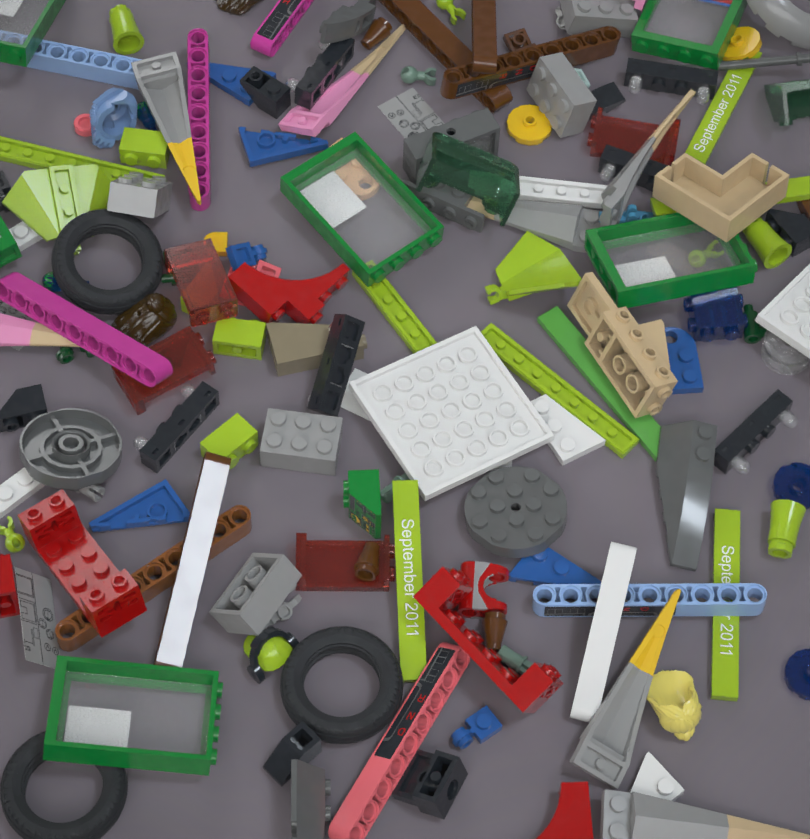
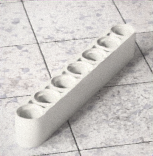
[570,542,637,722]

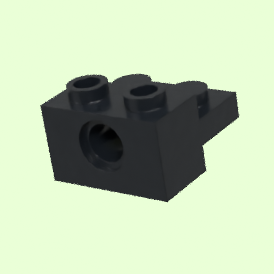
[392,749,468,819]

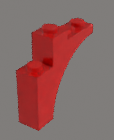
[225,262,350,324]
[536,781,593,839]

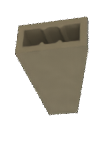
[266,322,367,377]

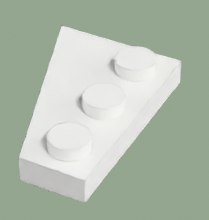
[530,394,606,466]

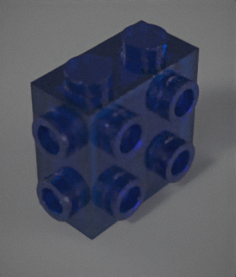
[683,287,748,342]

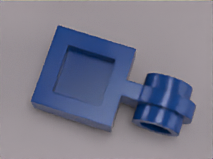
[225,242,268,271]
[451,705,503,750]

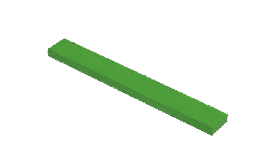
[537,306,661,461]

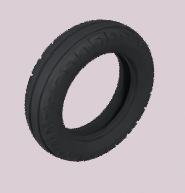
[52,209,164,315]
[280,626,403,744]
[0,727,128,839]

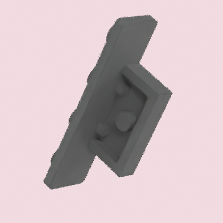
[401,172,485,233]

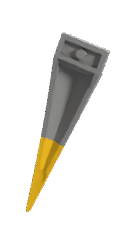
[131,51,201,205]
[569,589,681,789]

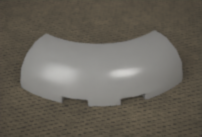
[746,0,810,49]

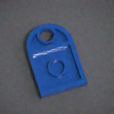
[665,327,704,395]

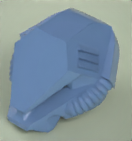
[89,87,137,149]

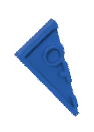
[187,62,276,106]
[238,127,328,167]
[89,479,190,532]
[508,547,602,586]

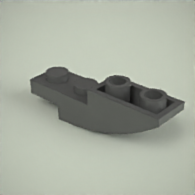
[319,0,376,44]

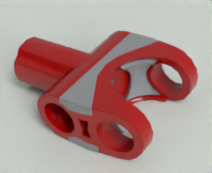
[432,561,509,619]

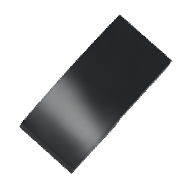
[588,82,626,121]

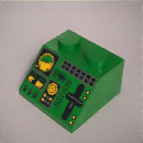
[343,469,382,539]

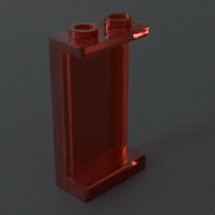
[587,107,681,166]
[164,238,238,327]
[111,326,217,415]
[296,533,395,592]

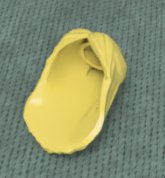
[646,670,702,741]

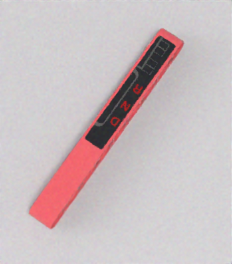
[328,642,470,839]

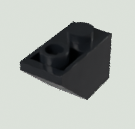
[240,66,291,119]
[765,209,810,257]
[0,384,48,432]
[263,721,322,787]

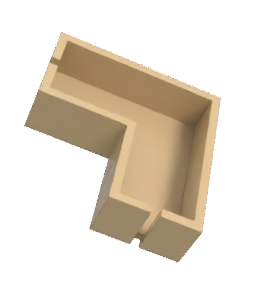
[652,153,790,243]

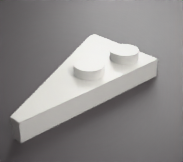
[630,752,684,801]

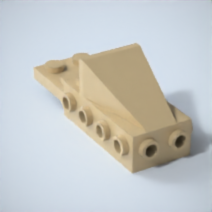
[567,272,678,418]

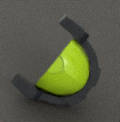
[243,626,299,684]

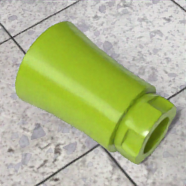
[109,4,144,55]
[742,217,792,269]
[767,499,806,559]

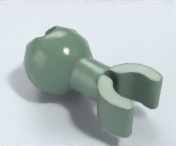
[400,66,436,86]

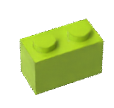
[119,127,171,169]
[212,316,267,360]
[200,413,258,469]

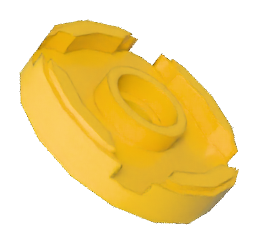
[722,26,762,61]
[506,104,552,146]

